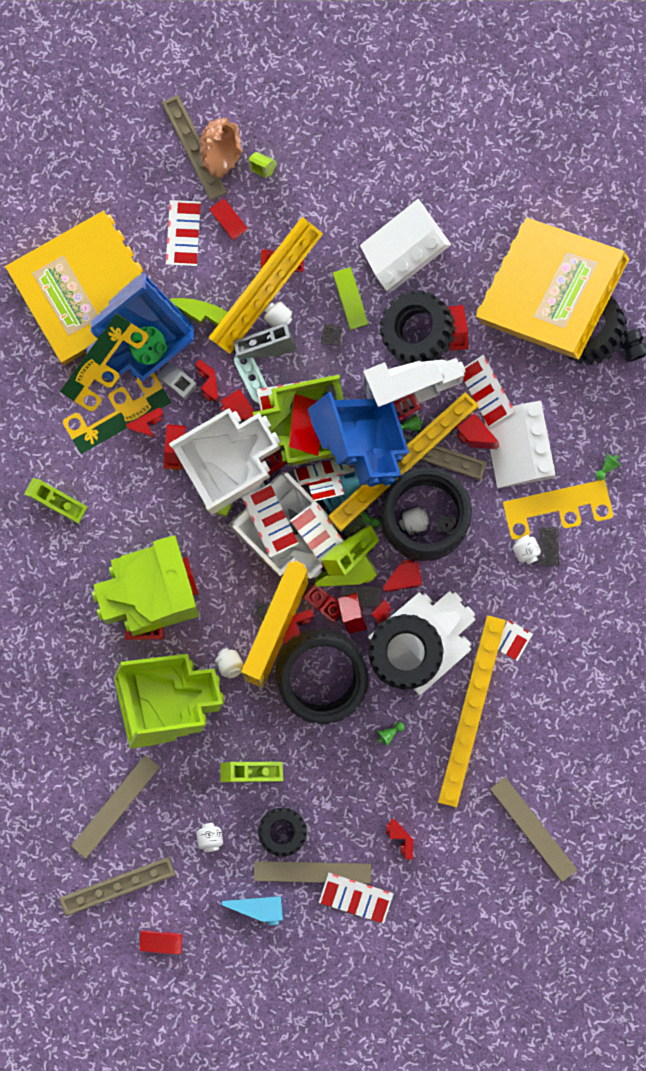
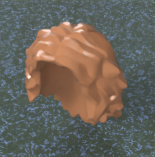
[200,118,243,178]

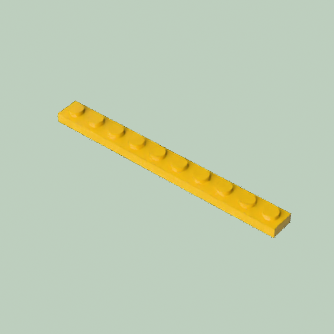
[328,392,479,532]
[438,615,506,808]

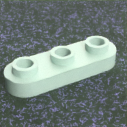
[234,355,267,404]

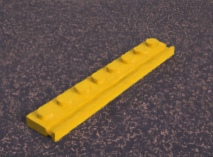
[209,217,323,354]

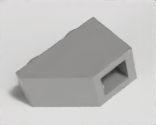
[156,362,197,401]

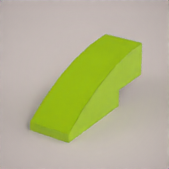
[248,152,277,179]
[333,267,368,330]
[170,298,228,326]

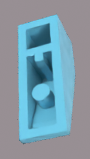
[222,896,283,925]

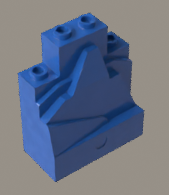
[87,272,194,382]
[308,392,409,487]

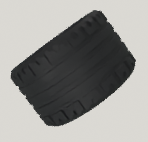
[381,467,472,561]
[276,628,369,725]

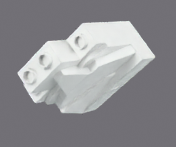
[362,358,465,413]
[169,408,281,514]
[227,472,333,579]
[368,591,476,696]

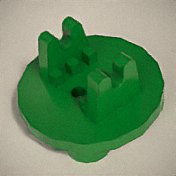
[129,326,167,365]

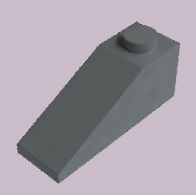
[233,322,297,358]

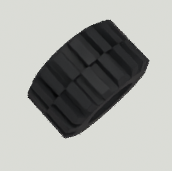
[258,807,307,857]

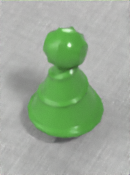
[400,414,423,432]
[596,453,621,481]
[353,511,381,528]
[377,722,405,747]

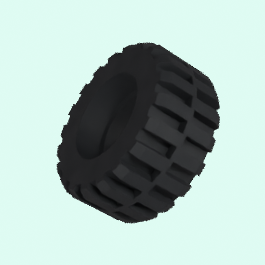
[379,290,456,364]
[566,296,628,365]
[369,614,444,690]

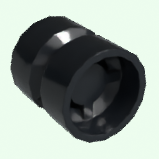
[620,328,646,363]

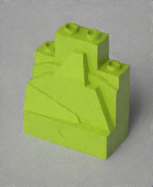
[253,374,344,466]
[92,535,200,636]
[113,654,224,749]

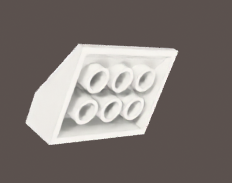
[360,199,451,291]
[484,401,555,489]

